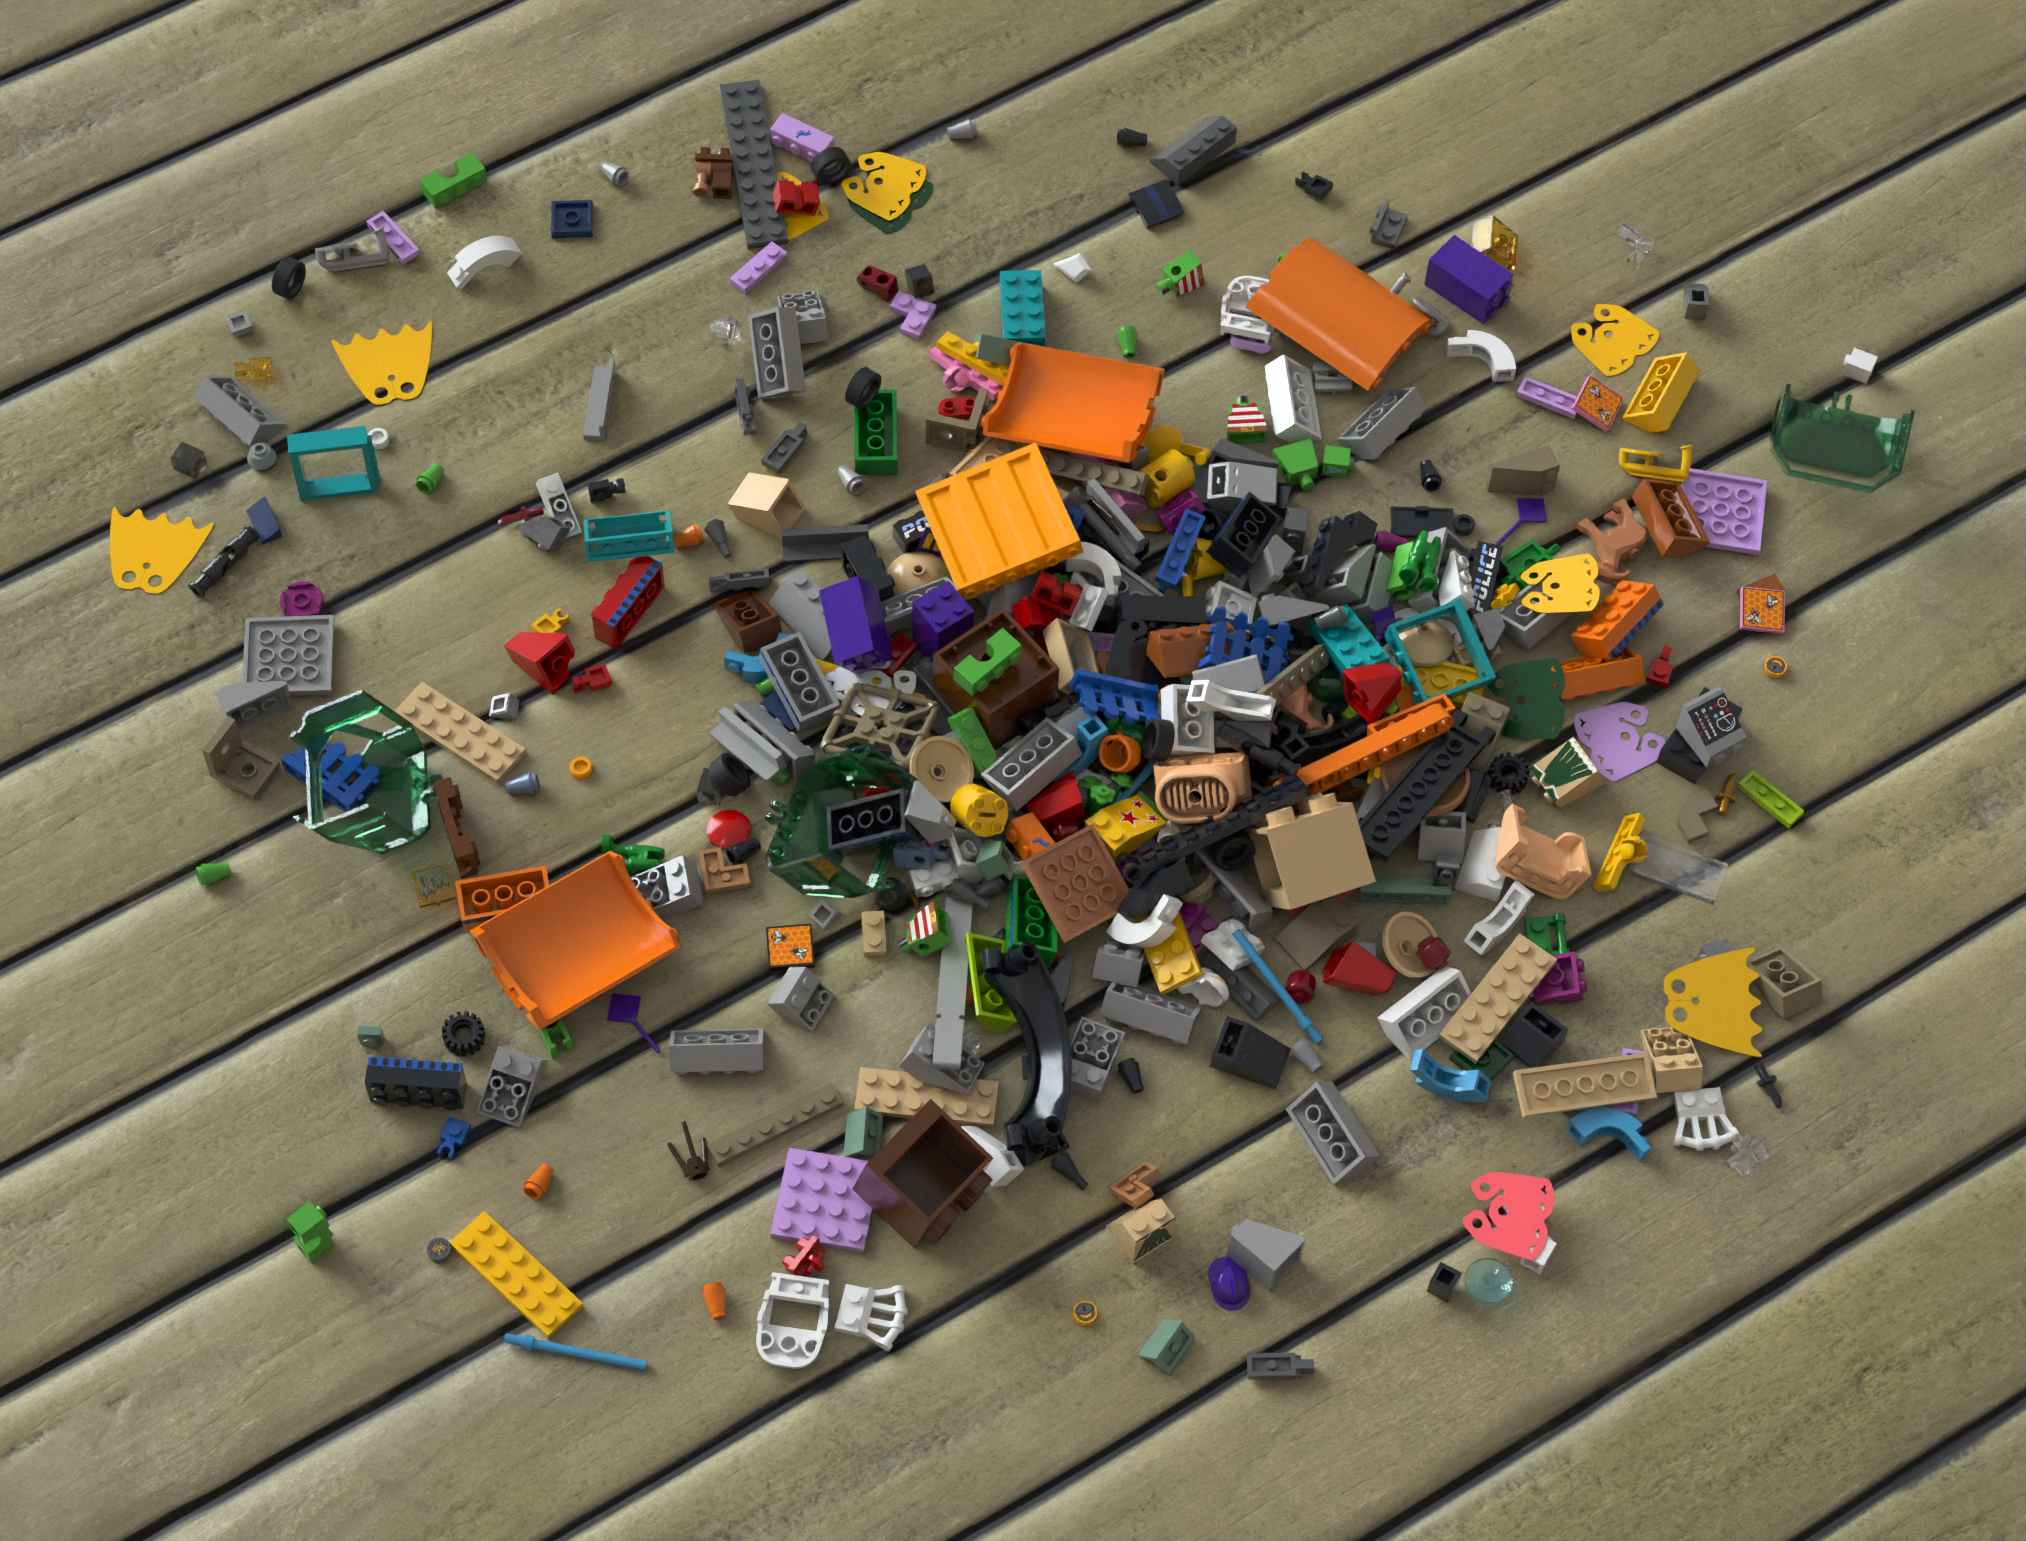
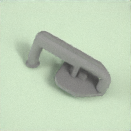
[315,227,389,271]
[1391,272,1450,336]

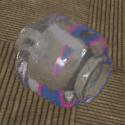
[710,317,742,345]

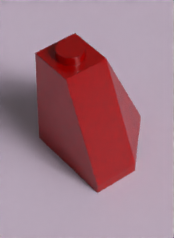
[504,632,575,694]
[1343,662,1402,724]
[1025,770,1087,830]
[1323,941,1396,996]

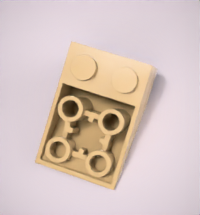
[1640,1027,1703,1093]

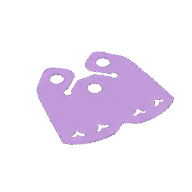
[1574,702,1665,782]

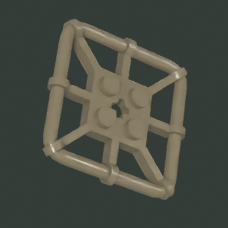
[820,682,941,772]

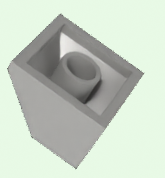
[904,780,957,844]

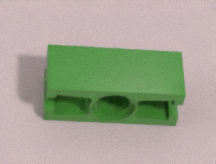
[1386,541,1422,602]
[538,1018,573,1059]

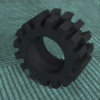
[1488,752,1530,796]
[442,1011,485,1057]

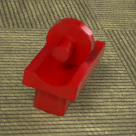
[782,1235,826,1277]

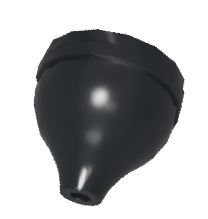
[874,877,909,912]

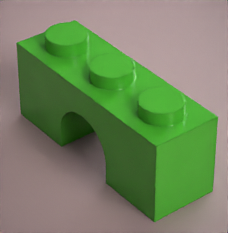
[420,152,487,208]
[954,628,1021,696]
[947,708,998,779]
[286,1201,334,1263]

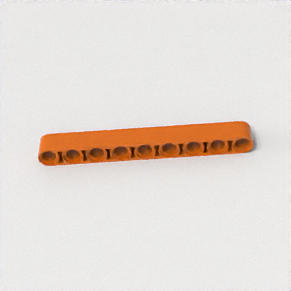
[1272,704,1454,807]

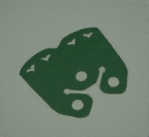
[847,166,933,234]
[1487,658,1565,739]

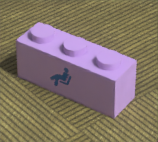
[770,113,835,162]

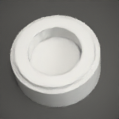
[368,428,389,450]

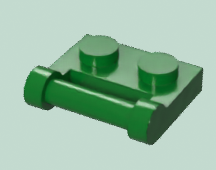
[1524,914,1570,956]

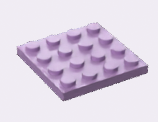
[1680,468,1767,555]
[770,1148,873,1253]

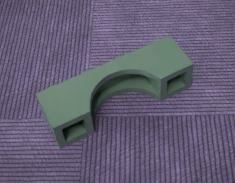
[975,805,1025,880]

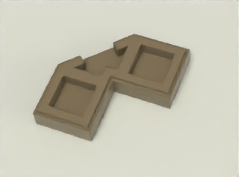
[1677,788,1718,843]

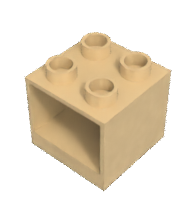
[1244,793,1376,910]

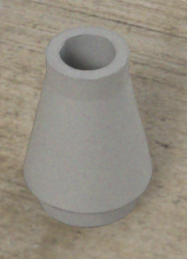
[947,119,978,139]
[599,161,629,186]
[837,465,865,495]
[1291,1038,1323,1073]

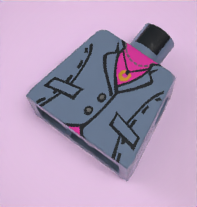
[893,833,951,869]

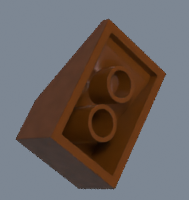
[713,588,783,653]

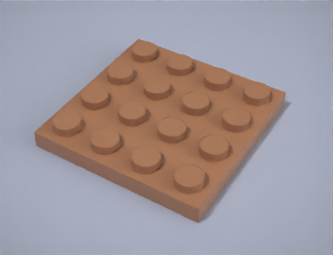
[1020,824,1130,943]

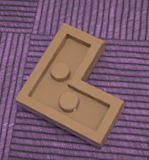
[698,847,751,894]
[1109,1161,1161,1209]

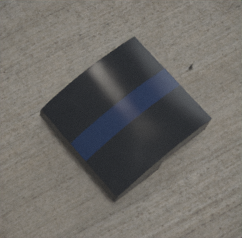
[1128,180,1184,229]

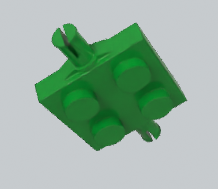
[1499,539,1561,590]

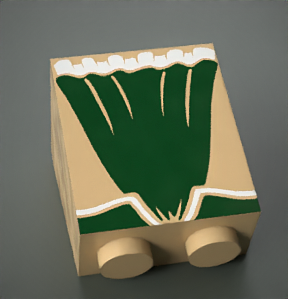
[1530,737,1607,808]
[1106,1199,1175,1264]

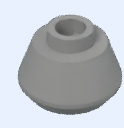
[247,442,277,470]

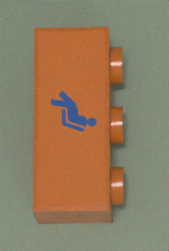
[1004,812,1055,860]

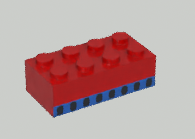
[591,556,665,650]

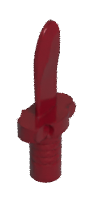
[498,506,544,525]

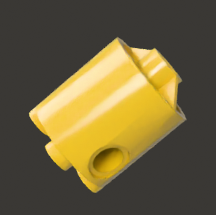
[1138,449,1196,509]
[950,783,1008,837]

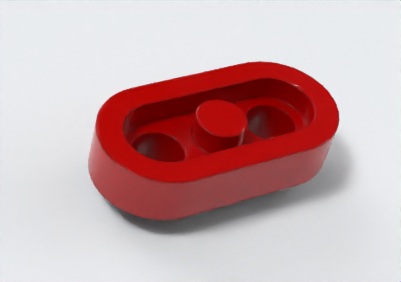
[938,397,976,420]

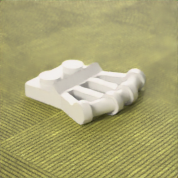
[1060,572,1109,631]
[1673,1087,1741,1151]
[835,1284,908,1351]

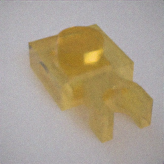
[234,357,272,380]

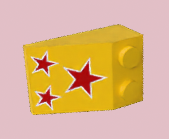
[1085,795,1167,864]

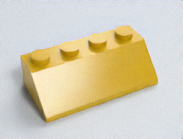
[1622,352,1701,433]

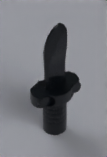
[1754,1062,1782,1109]

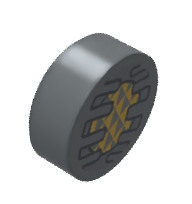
[427,1237,452,1263]

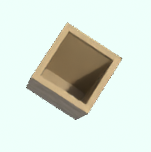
[728,472,805,539]

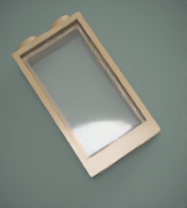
[1043,618,1100,699]

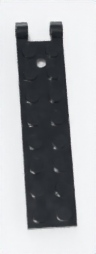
[1359,709,1496,862]
[1116,776,1311,883]

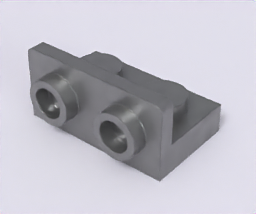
[1369,200,1408,250]

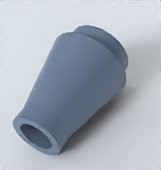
[506,772,540,795]

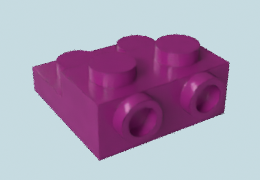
[1154,488,1206,533]
[1179,898,1221,955]
[1534,951,1588,1005]

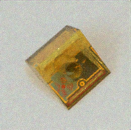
[1472,215,1518,270]

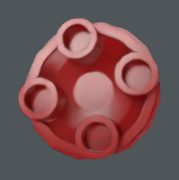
[707,810,752,849]

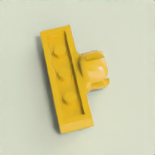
[935,331,1010,387]
[1593,813,1648,892]

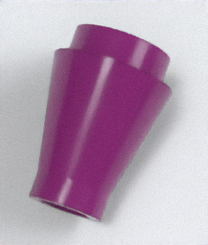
[1374,530,1407,551]

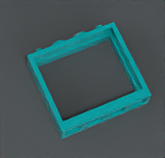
[287,426,381,501]
[583,510,675,562]
[1385,599,1496,705]

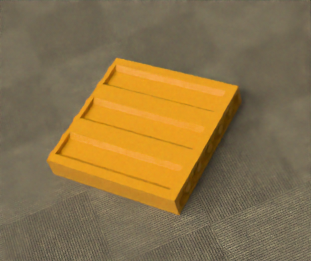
[915,442,1083,600]

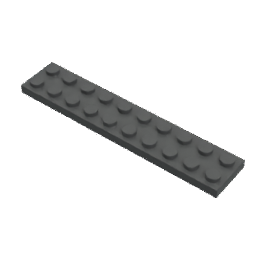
[719,80,788,249]

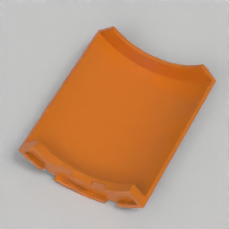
[1245,237,1433,391]
[981,342,1165,463]
[470,851,681,1030]

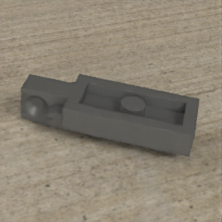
[734,379,757,436]
[761,422,807,474]
[709,568,770,593]
[1247,1353,1314,1379]

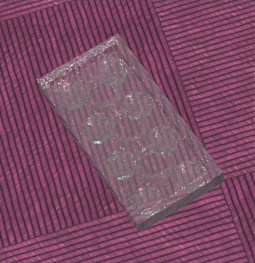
[1628,833,1728,905]

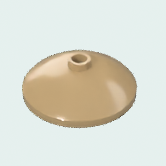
[887,551,951,596]
[1390,618,1454,667]
[910,736,974,803]
[1382,912,1438,978]

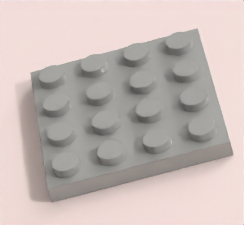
[242,615,335,696]

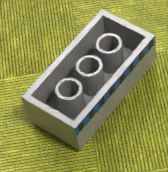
[759,632,840,733]

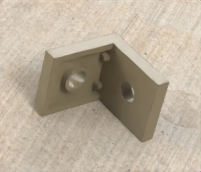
[926,388,991,453]
[202,716,280,800]

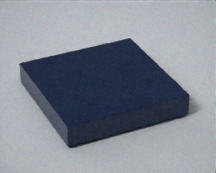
[551,200,593,238]

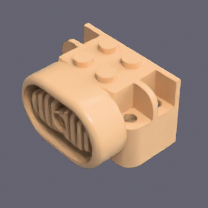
[1153,752,1252,824]

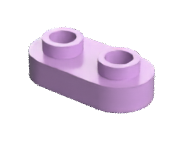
[1230,334,1272,354]

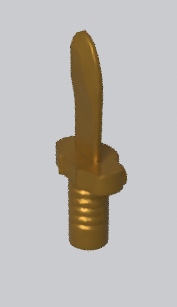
[1132,518,1166,532]
[1716,773,1737,816]

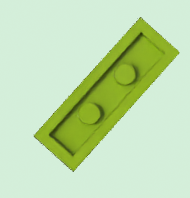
[1737,770,1804,829]

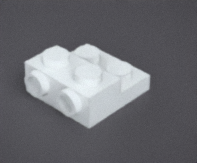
[1205,580,1258,634]
[906,844,959,897]
[1201,918,1266,971]

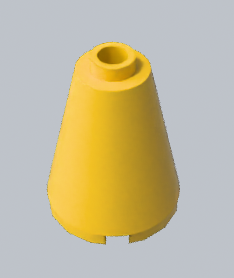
[1185,537,1227,580]

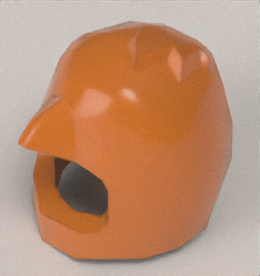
[1099,731,1142,773]

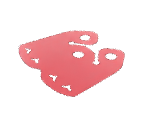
[1463,1172,1554,1261]

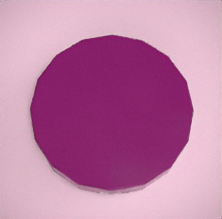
[280,582,324,617]

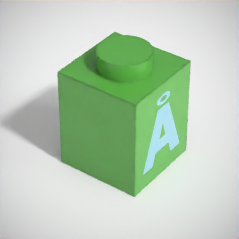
[1322,445,1354,478]

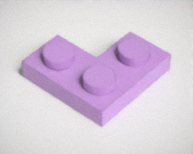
[890,291,936,340]

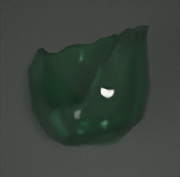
[1307,670,1345,704]

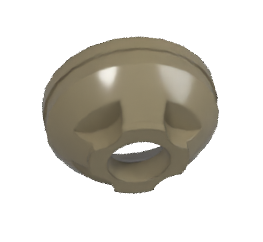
[1178,870,1215,904]

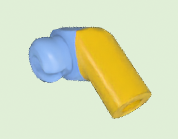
[1177,571,1194,598]

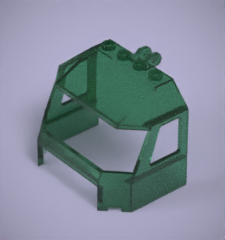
[1770,384,1915,493]
[289,689,443,855]
[764,743,919,898]

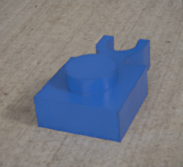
[437,1117,471,1161]

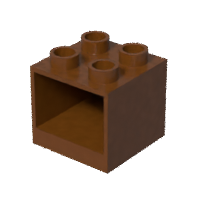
[933,608,1059,751]
[852,1099,993,1248]

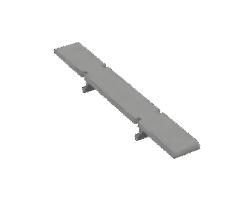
[932,896,973,1069]

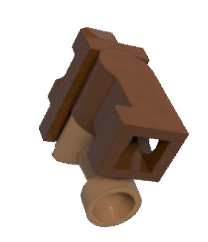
[693,147,733,199]

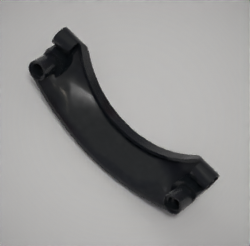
[981,941,1072,1151]

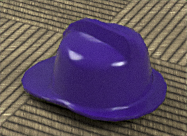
[1208,1257,1250,1310]

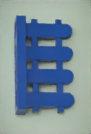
[1155,508,1205,595]
[1207,607,1294,674]
[1198,621,1286,683]
[1069,669,1162,725]
[281,731,380,817]

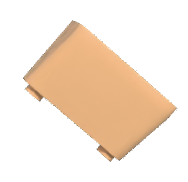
[1495,804,1591,900]

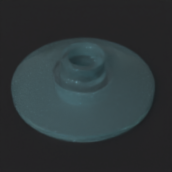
[1465,1258,1513,1304]

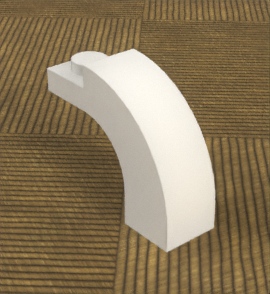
[447,236,522,289]
[1446,330,1516,382]
[1065,542,1121,606]
[1464,881,1535,955]
[1106,894,1183,948]

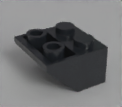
[1500,1002,1568,1068]

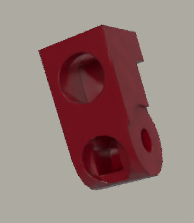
[857,265,899,302]

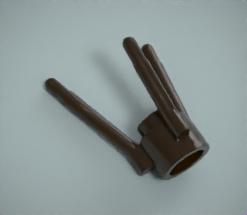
[1082,496,1120,537]
[667,1121,710,1181]

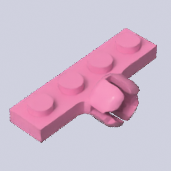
[928,347,1003,401]

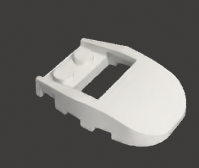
[1220,276,1276,344]
[756,1272,829,1369]

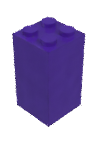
[1424,235,1514,324]
[819,576,893,674]
[912,581,974,657]

